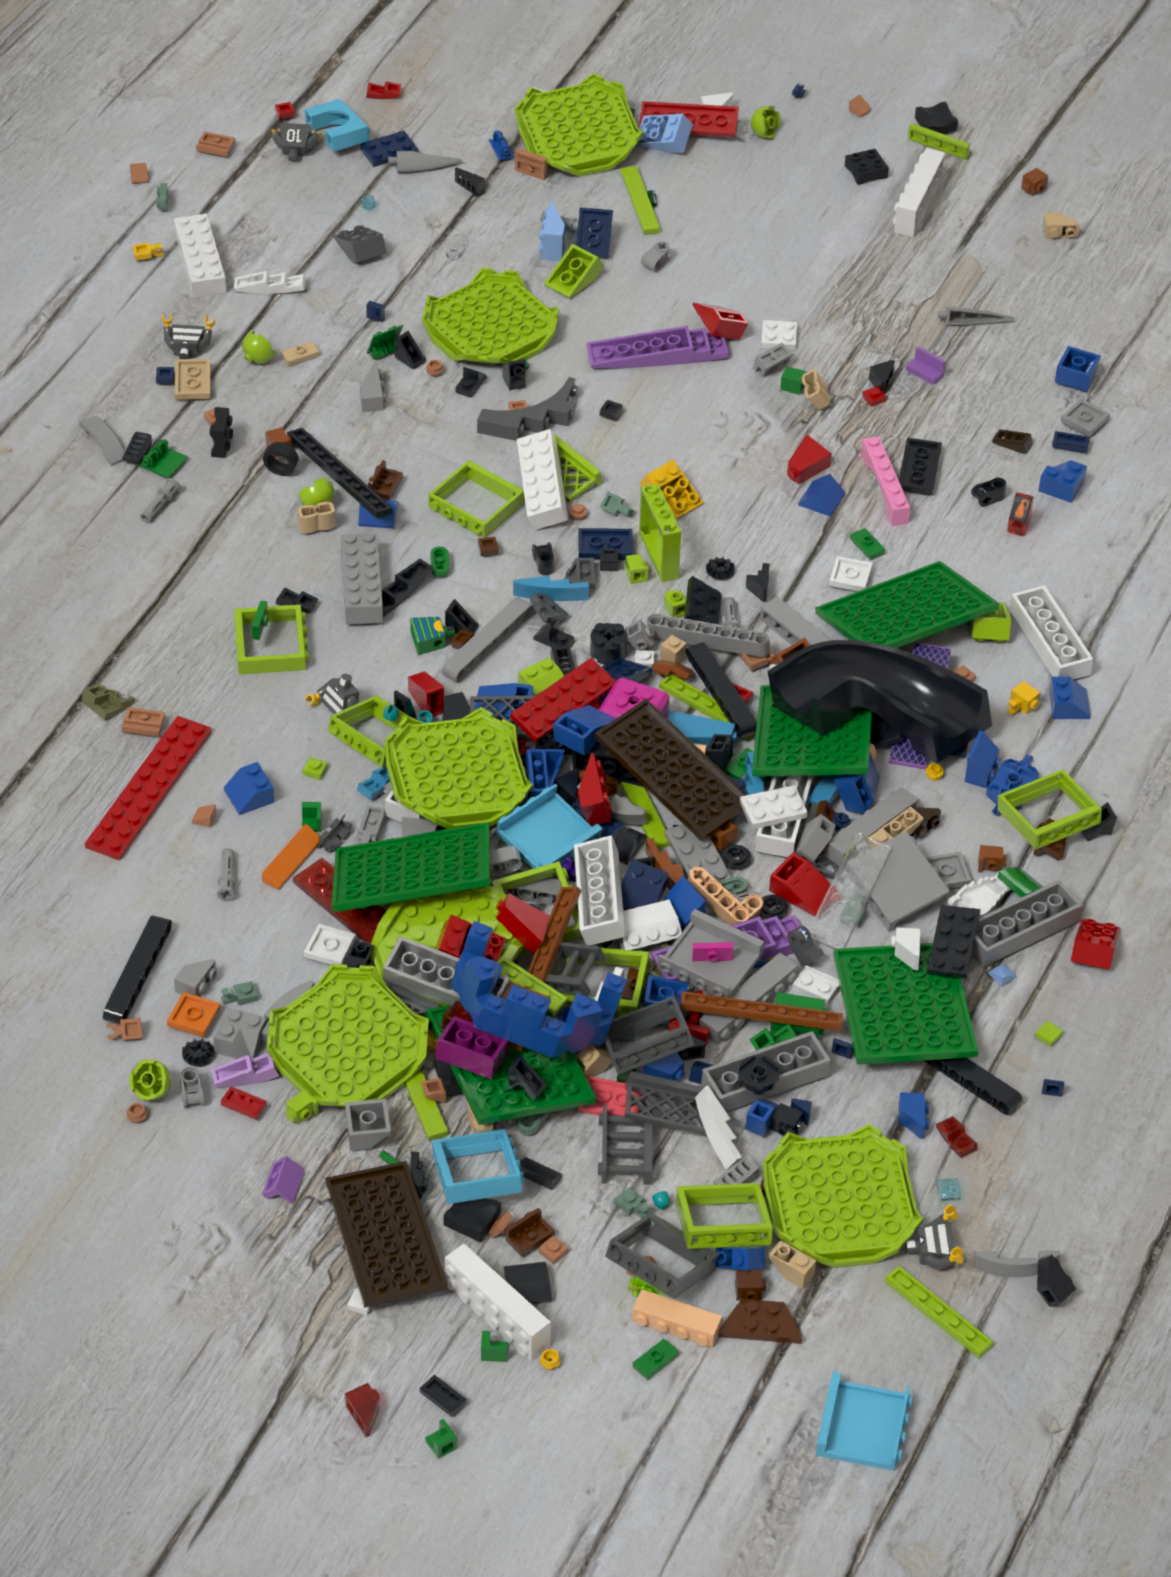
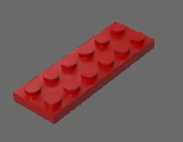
[638,101,739,138]
[510,657,616,743]

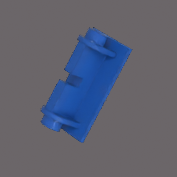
[489,130,514,160]

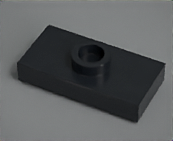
[419,1375,466,1417]

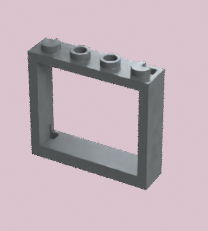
[605,996,694,1075]
[605,1212,720,1299]

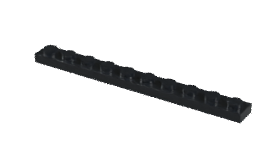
[287,427,392,519]

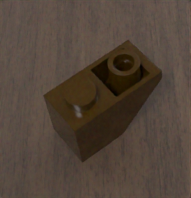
[910,807,941,840]

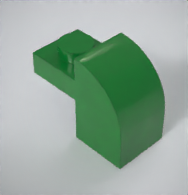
[749,1024,797,1051]

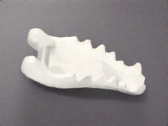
[948,871,1011,917]

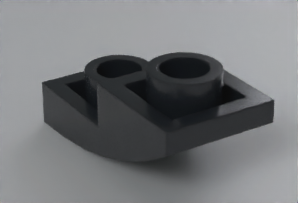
[410,1151,428,1199]

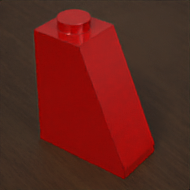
[787,435,832,484]
[408,671,444,717]
[496,893,550,953]

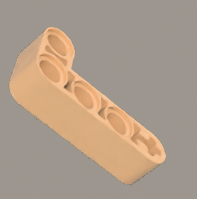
[687,867,763,926]

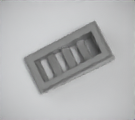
[713,1155,759,1185]

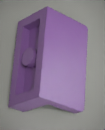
[906,346,945,385]
[262,1156,304,1203]

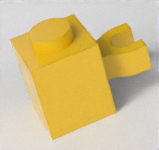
[1007,681,1041,716]

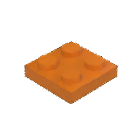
[167,992,221,1037]

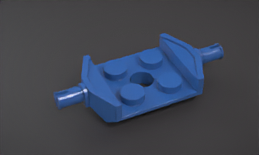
[986,754,1039,816]

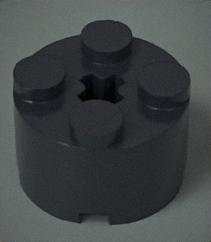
[590,623,627,665]

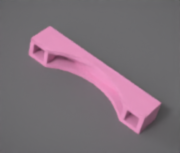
[861,436,910,526]

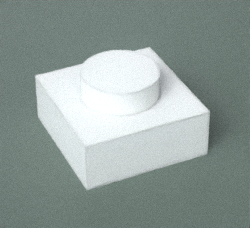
[635,650,654,667]
[347,1288,372,1315]

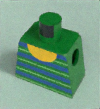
[410,617,455,655]

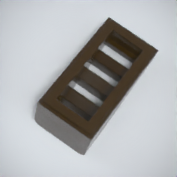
[992,429,1033,454]

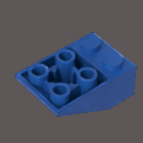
[475,683,534,727]
[553,705,616,756]
[834,752,880,813]

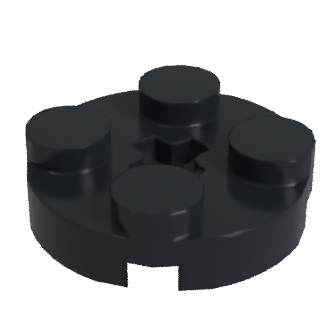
[738,1056,779,1095]

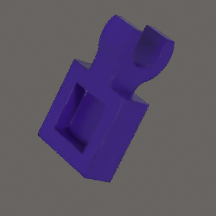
[561,857,577,882]

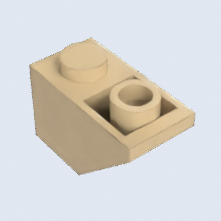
[1042,212,1080,239]
[575,1044,613,1077]
[769,1240,816,1289]

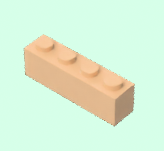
[632,1289,722,1348]

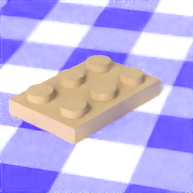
[175,359,211,400]

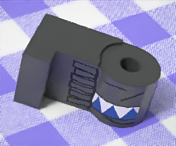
[787,926,825,967]

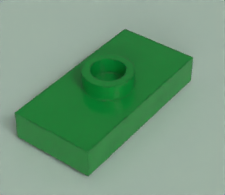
[850,528,885,560]
[252,600,268,640]
[724,748,752,780]
[632,1338,679,1380]

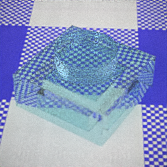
[936,1178,961,1201]

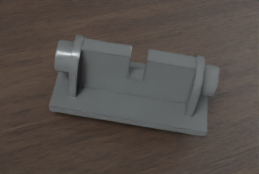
[317,814,352,852]

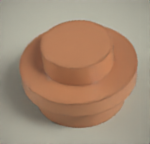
[426,360,443,376]
[569,504,587,520]
[126,1103,147,1123]

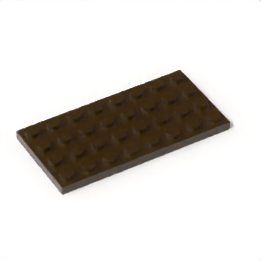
[593,699,747,841]
[325,1161,448,1308]

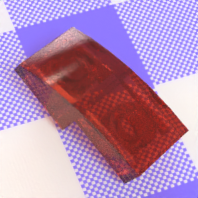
[936,1116,978,1158]

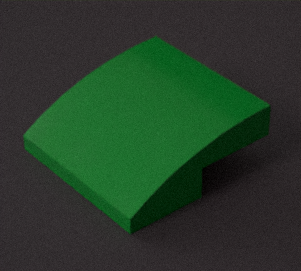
[997,867,1043,898]

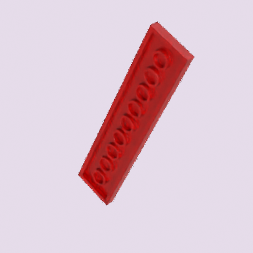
[85,716,211,861]

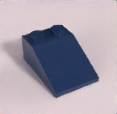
[621,859,669,911]

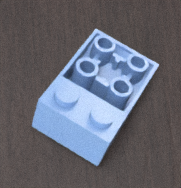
[636,114,693,153]
[539,202,565,262]

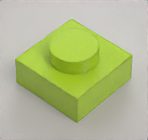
[302,757,328,780]

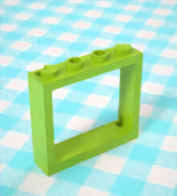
[428,460,525,538]
[639,483,681,582]
[234,604,309,675]
[327,695,410,768]
[998,769,1102,850]
[492,862,583,957]
[559,948,650,1018]
[675,1183,773,1249]

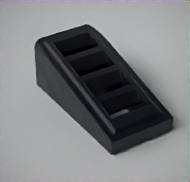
[455,167,485,197]
[122,431,152,464]
[550,646,575,676]
[394,690,417,720]

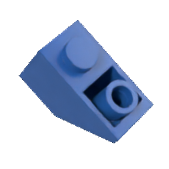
[898,1092,929,1139]
[745,1098,779,1137]
[716,1246,765,1271]

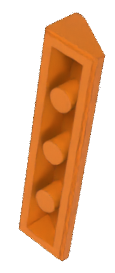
[262,824,320,890]

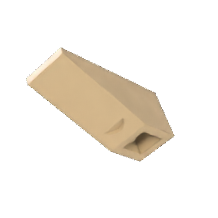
[867,807,924,850]

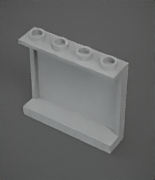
[846,831,950,932]
[658,909,764,998]

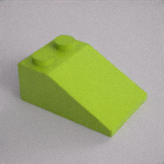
[544,244,604,299]
[969,602,1011,642]
[518,657,564,695]

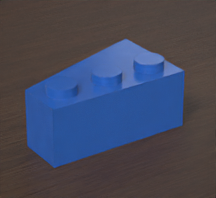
[525,749,565,800]

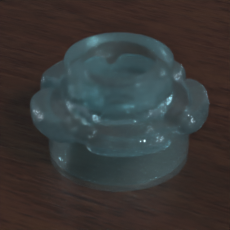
[360,195,376,210]

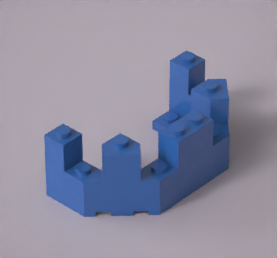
[451,921,627,1058]

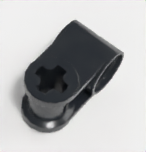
[971,477,1006,507]
[532,542,554,575]

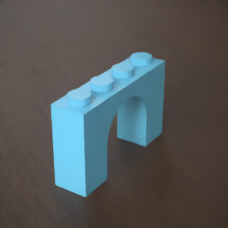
[304,99,370,152]

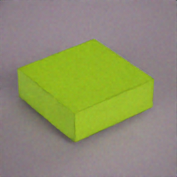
[1034,1021,1063,1047]

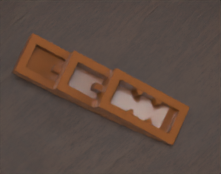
[645,838,685,890]

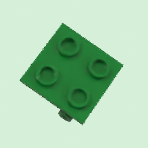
[366,324,403,359]
[139,439,188,478]

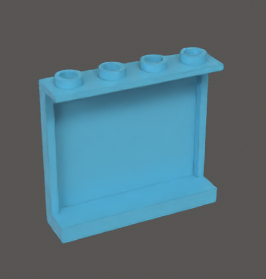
[496,784,602,869]
[816,1372,913,1471]

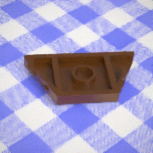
[719,1299,802,1344]

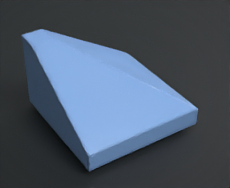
[988,963,1016,986]

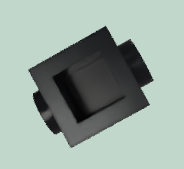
[770,1103,804,1136]

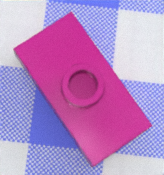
[692,942,733,961]

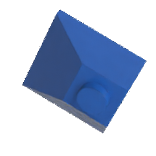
[640,1052,685,1082]

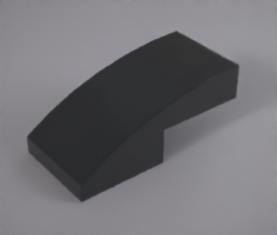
[275,587,318,613]

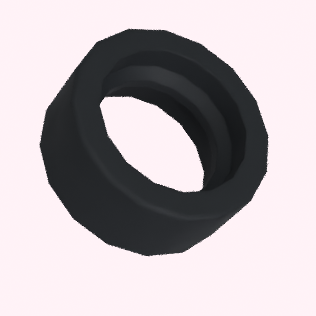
[263,442,299,476]

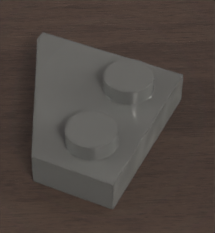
[564,558,595,589]
[530,593,569,623]

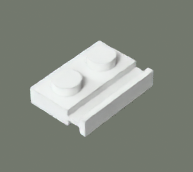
[792,965,840,1005]

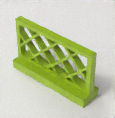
[553,434,603,502]

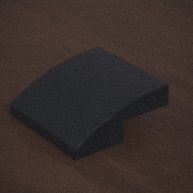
[503,1261,552,1304]

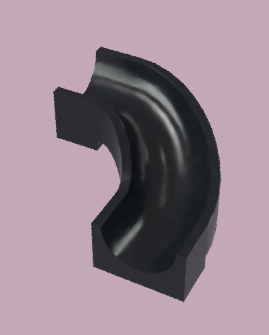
[767,640,992,763]

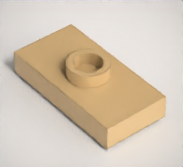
[281,341,320,366]

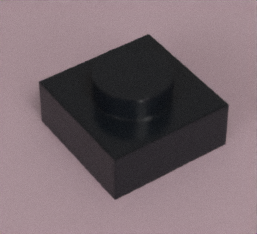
[600,400,623,420]

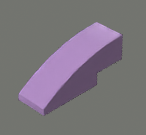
[211,1053,280,1087]

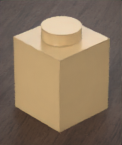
[660,635,687,664]

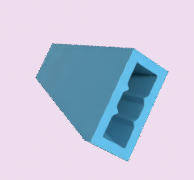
[667,710,738,746]

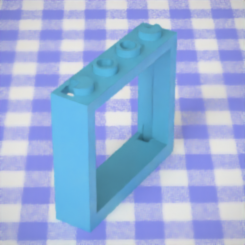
[432,1129,525,1204]

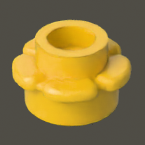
[925,763,944,781]
[539,1349,561,1370]

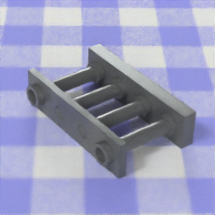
[526,942,607,997]
[598,1105,653,1185]

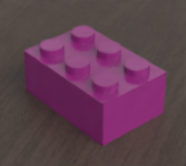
[435,1016,510,1079]

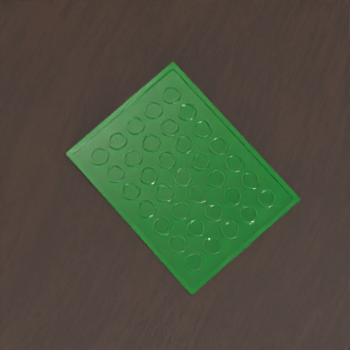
[815,561,999,648]
[752,685,872,777]
[332,822,490,912]
[833,943,978,1065]
[425,1005,596,1125]

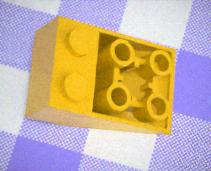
[640,459,704,519]

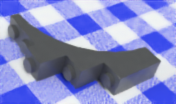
[477,377,578,441]

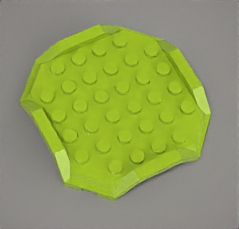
[515,73,643,177]
[422,268,559,364]
[384,707,533,829]
[371,885,525,1007]
[267,964,429,1107]
[762,1124,923,1268]

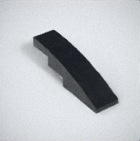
[382,559,433,617]

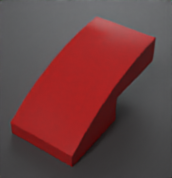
[366,81,401,99]

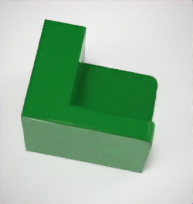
[780,366,806,395]
[302,802,322,832]
[481,1331,508,1362]
[425,1419,457,1459]

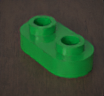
[430,546,449,577]

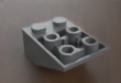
[334,225,387,263]

